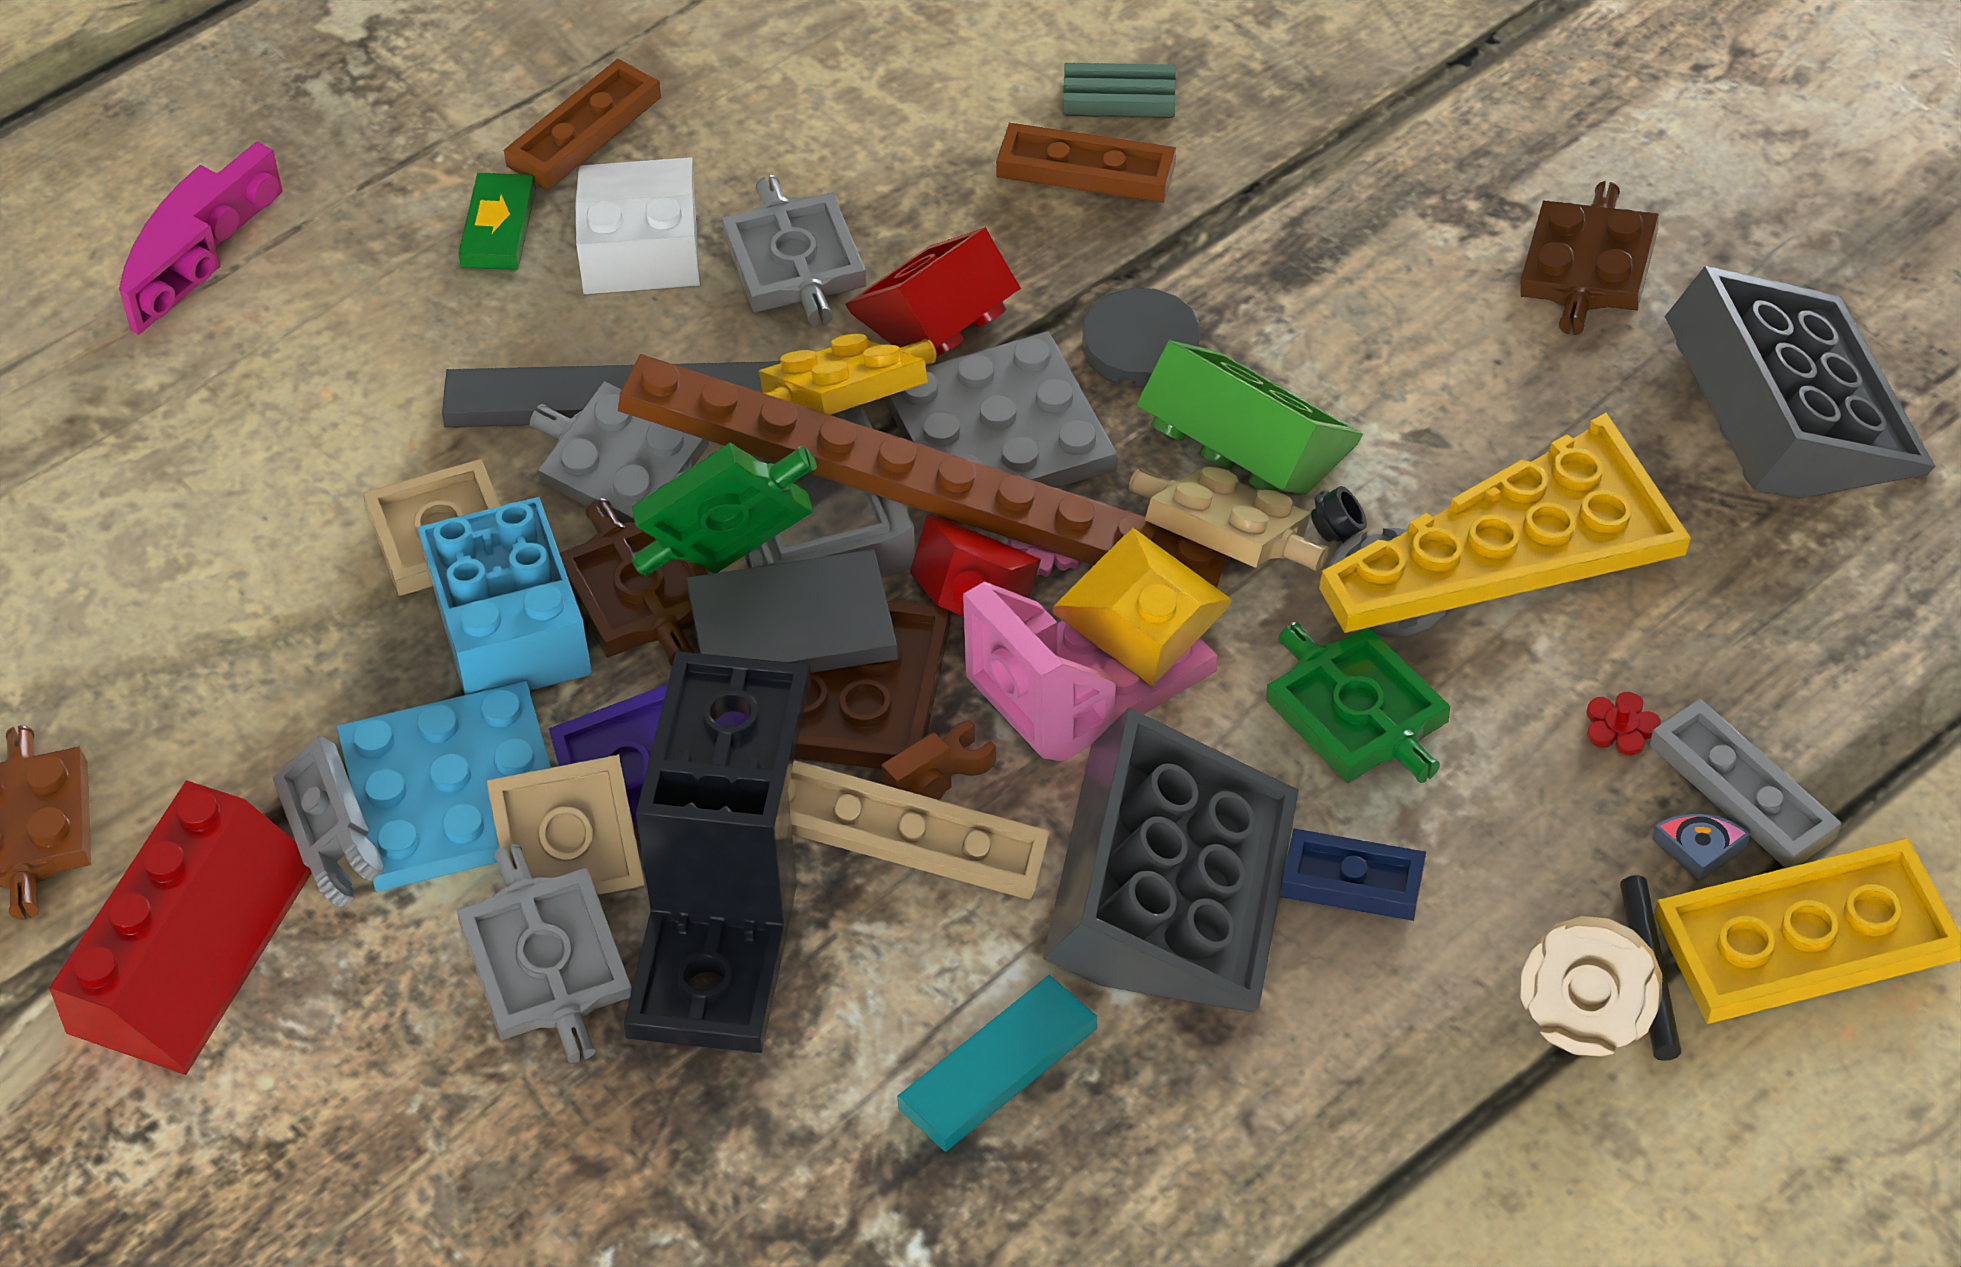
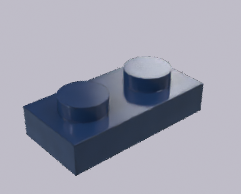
[1281,828,1426,921]

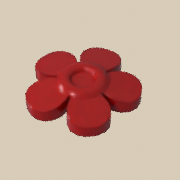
[1586,692,1661,755]

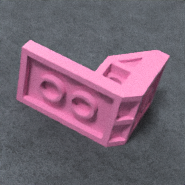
[963,582,1217,762]

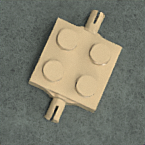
[1128,467,1329,572]

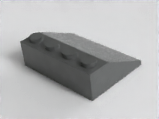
[1664,266,1935,498]
[1043,708,1298,1012]

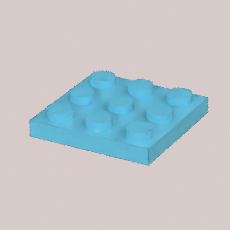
[337,681,551,892]

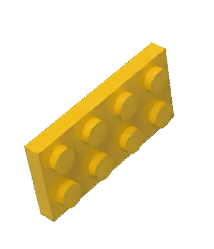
[1654,838,1961,1024]

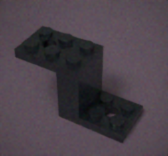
[624,651,811,1053]

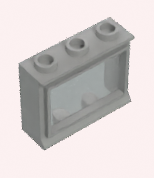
[719,405,915,577]

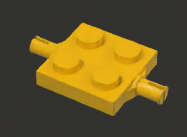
[759,334,937,415]

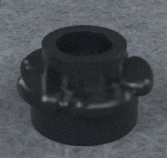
[1311,486,1367,544]

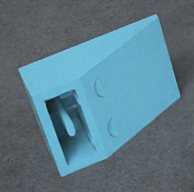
[417,497,592,695]

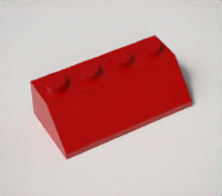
[49,780,312,1075]

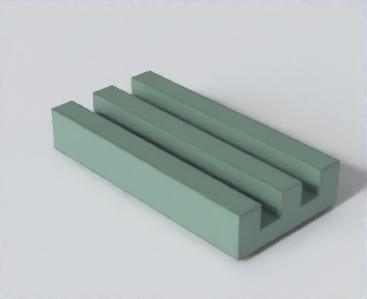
[1063,63,1176,117]

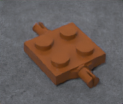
[0,725,91,920]

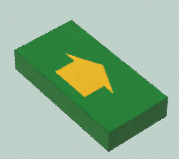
[458,173,536,270]

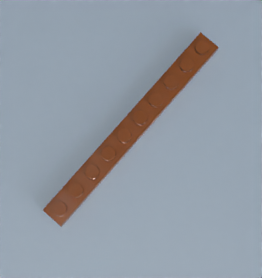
[617,354,1227,588]

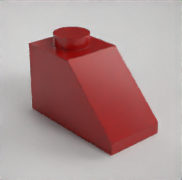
[910,513,1041,617]

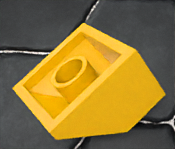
[1052,527,1232,687]

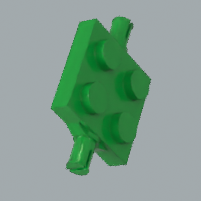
[632,442,817,577]
[1266,622,1451,783]

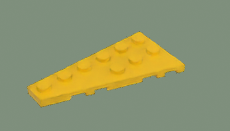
[1319,412,1691,633]

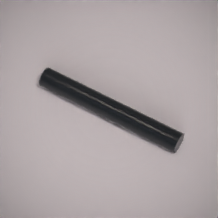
[1620,875,1681,1061]

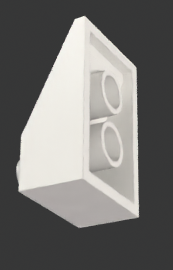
[575,157,700,294]

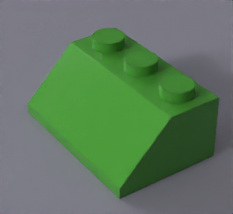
[1136,340,1363,494]

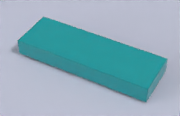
[897,975,1097,1152]

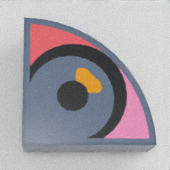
[1652,814,1750,881]

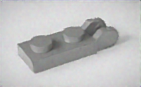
[273,735,384,907]

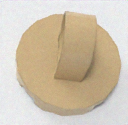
[1521,916,1662,1057]

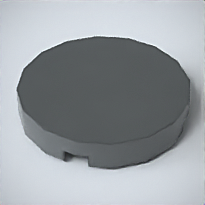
[1082,288,1200,387]

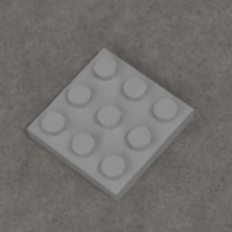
[883,331,1117,520]

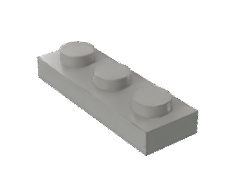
[1650,699,1841,868]

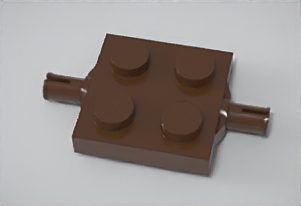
[1521,181,1659,335]
[559,498,708,666]

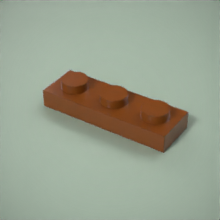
[504,58,661,190]
[996,122,1176,203]

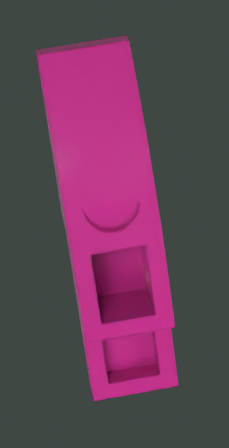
[119,141,283,335]

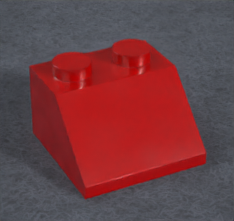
[845,227,1021,357]

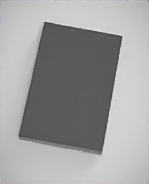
[687,549,898,673]

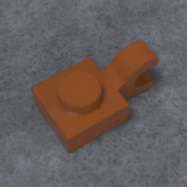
[881,720,996,800]

